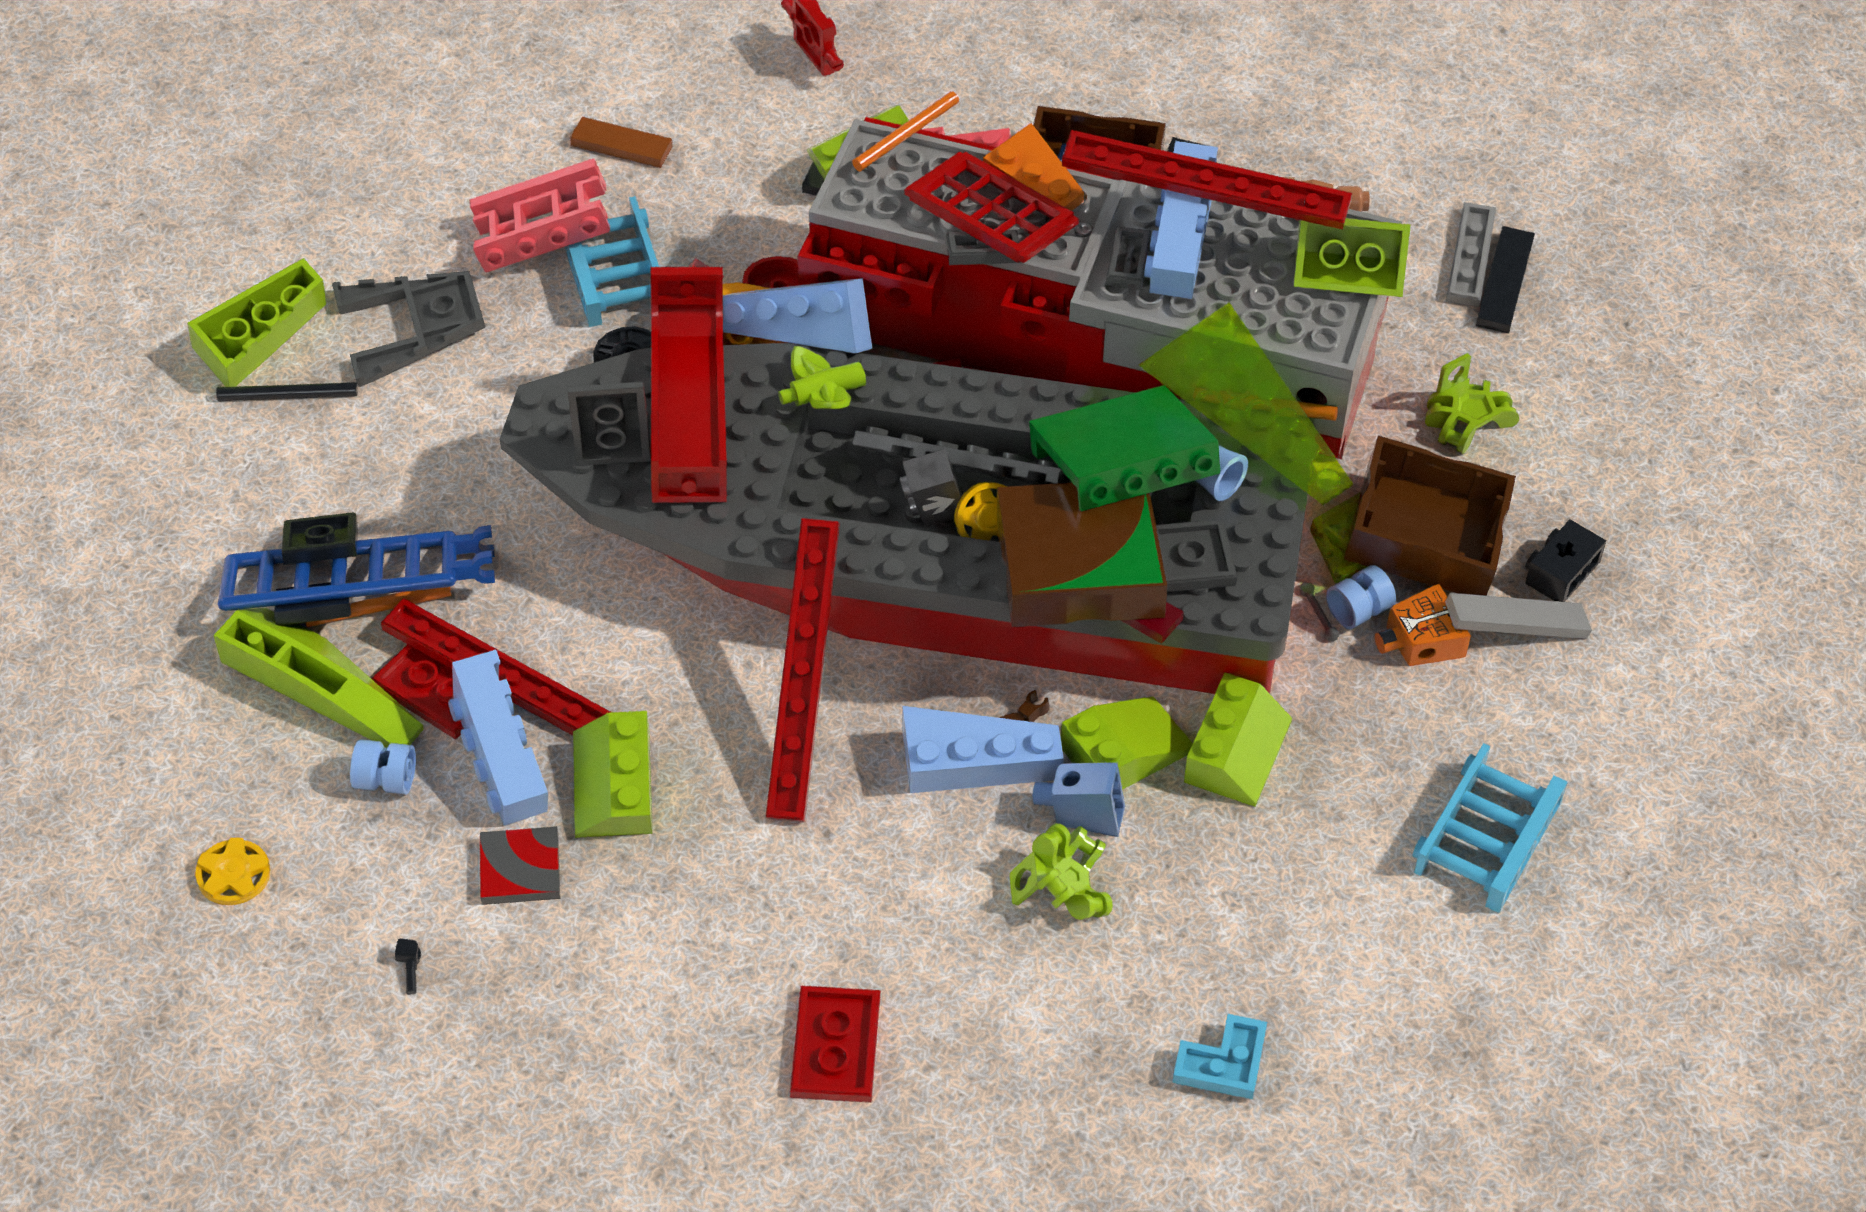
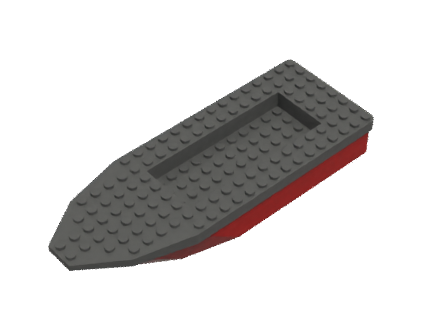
[500,343,1316,694]

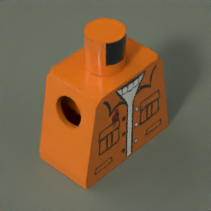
[1375,584,1471,666]

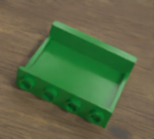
[1029,385,1220,511]

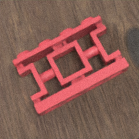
[470,158,610,272]

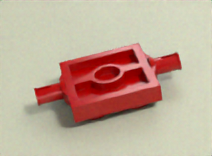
[781,0,844,77]

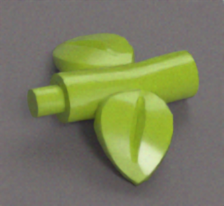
[778,346,866,409]

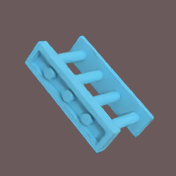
[564,196,659,327]
[1412,743,1568,913]

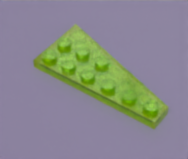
[1138,302,1354,505]

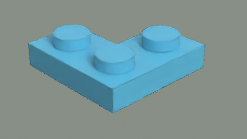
[1172,1014,1267,1099]

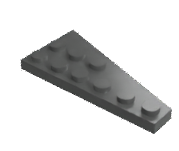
[853,426,1071,485]

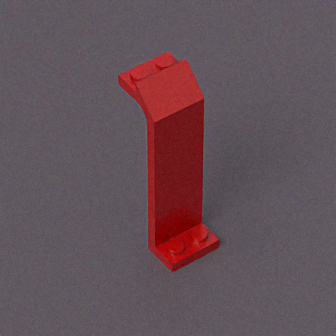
[651,267,727,503]

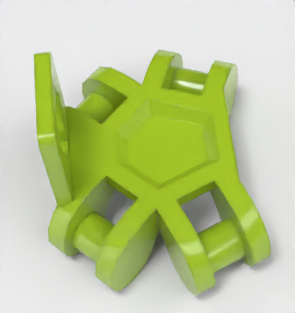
[1425,353,1519,454]
[1009,823,1113,920]

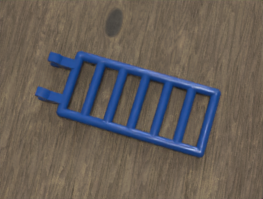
[218,525,495,611]

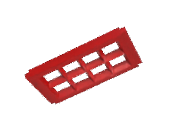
[904,151,1079,263]

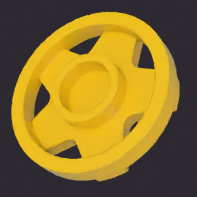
[954,482,1007,542]
[195,837,271,905]

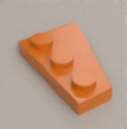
[983,123,1084,211]

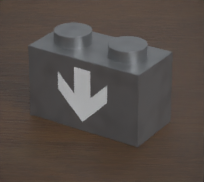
[900,449,962,527]

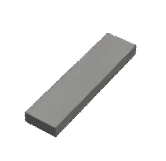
[1446,202,1496,307]
[1445,593,1592,639]

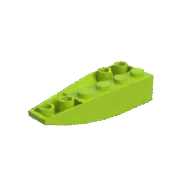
[213,608,424,748]

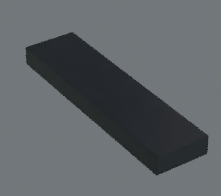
[1476,226,1535,334]

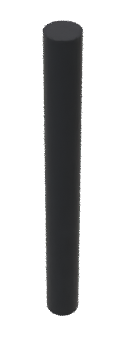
[216,382,358,401]

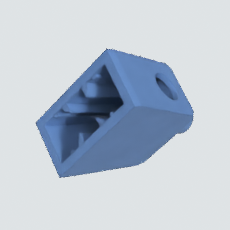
[1033,763,1125,837]

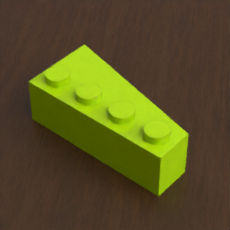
[187,258,326,387]

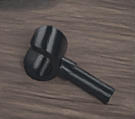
[395,938,421,994]

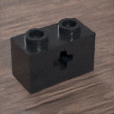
[1525,519,1607,602]

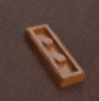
[570,117,673,168]

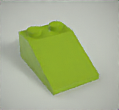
[1061,696,1193,790]

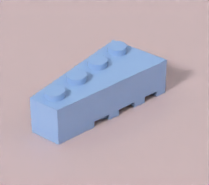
[1144,141,1218,299]
[723,278,872,353]
[448,650,548,826]
[902,706,1064,793]

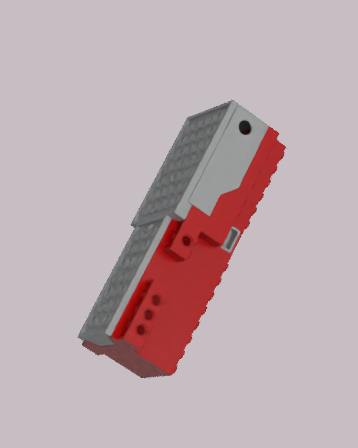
[797,117,1402,460]

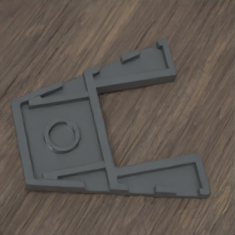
[332,271,486,387]

